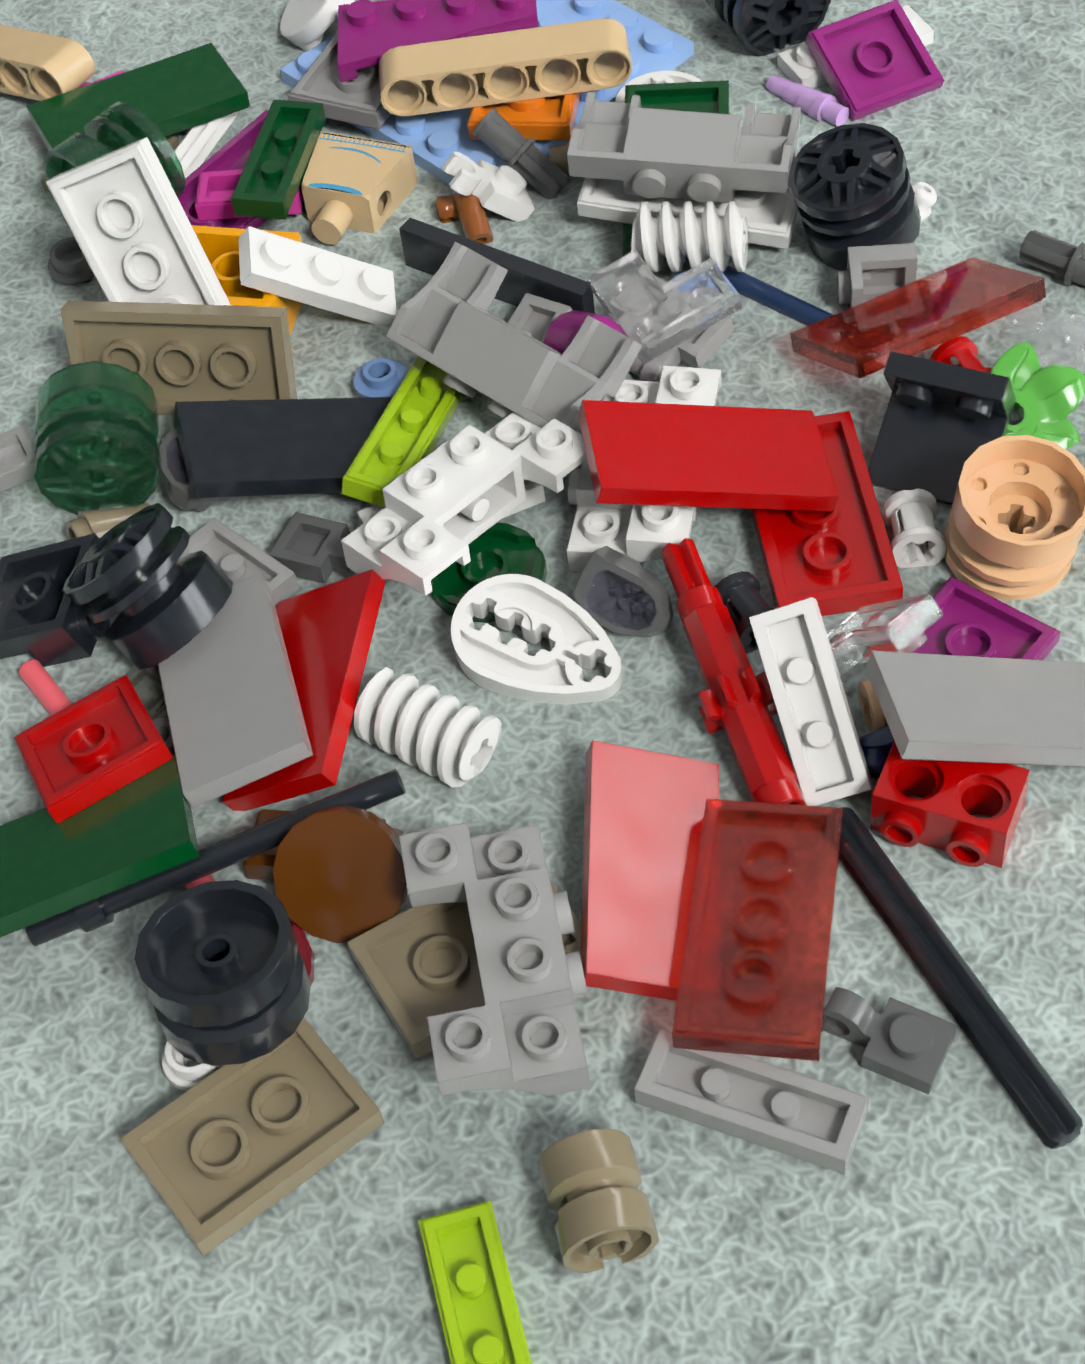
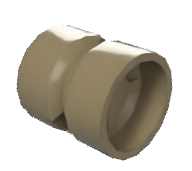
[537,1129,659,1273]

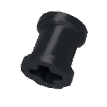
[714,571,776,654]

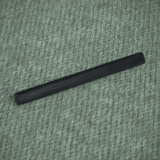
[821,807,1083,1149]

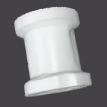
[883,489,947,568]

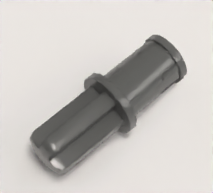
[472,108,568,199]
[1019,230,1085,286]

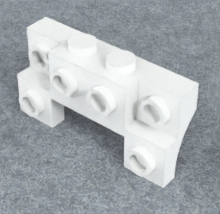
[567,366,722,571]
[341,412,588,596]

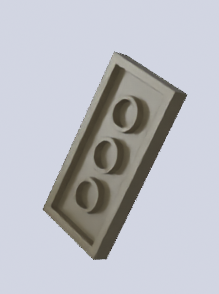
[60,300,297,415]

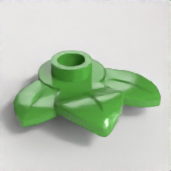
[990,342,1085,449]

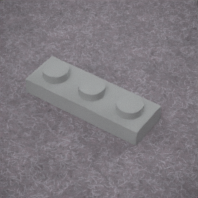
[634,1028,869,1174]

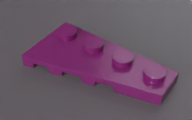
[337,0,539,82]

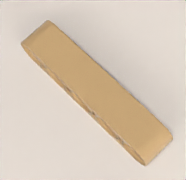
[379,18,632,116]
[0,25,95,101]

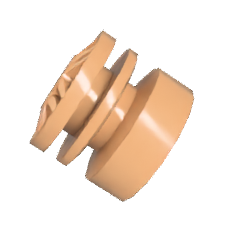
[944,435,1085,601]

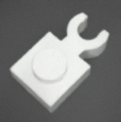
[442,151,535,222]

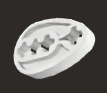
[451,574,623,705]

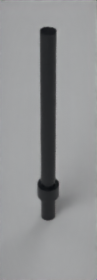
[25,769,406,946]

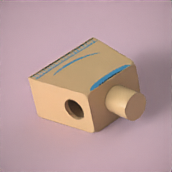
[302,131,418,245]

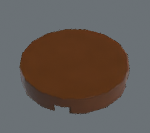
[272,805,408,943]

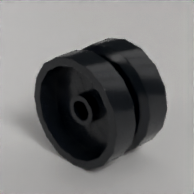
[134,880,311,1066]

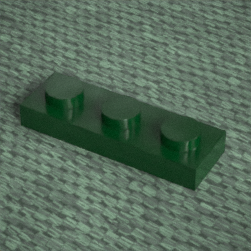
[231,100,326,220]

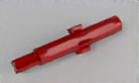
[662,538,806,825]

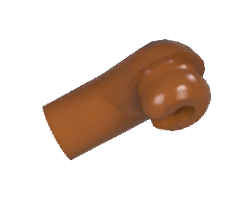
[435,190,493,244]

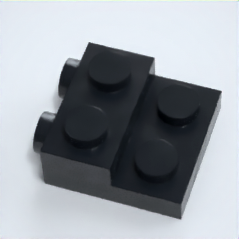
[0,533,110,667]

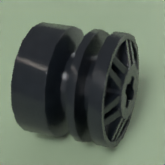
[706,0,831,56]
[788,123,921,271]
[63,503,233,670]

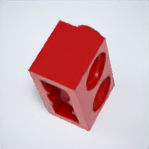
[870,741,1030,868]

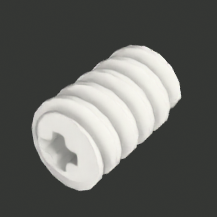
[631,201,748,272]
[354,667,502,788]

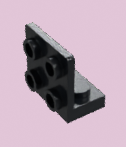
[868,351,1016,505]

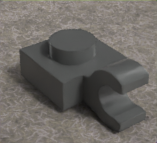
[268,512,357,583]
[822,987,958,1094]

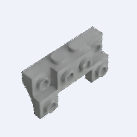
[567,92,801,203]
[386,242,642,434]
[399,822,591,1096]

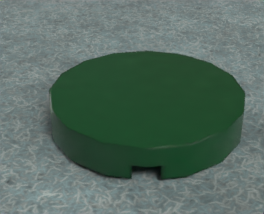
[430,523,547,623]

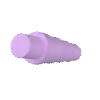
[766,75,849,127]

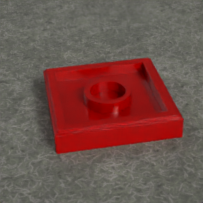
[14,675,174,824]

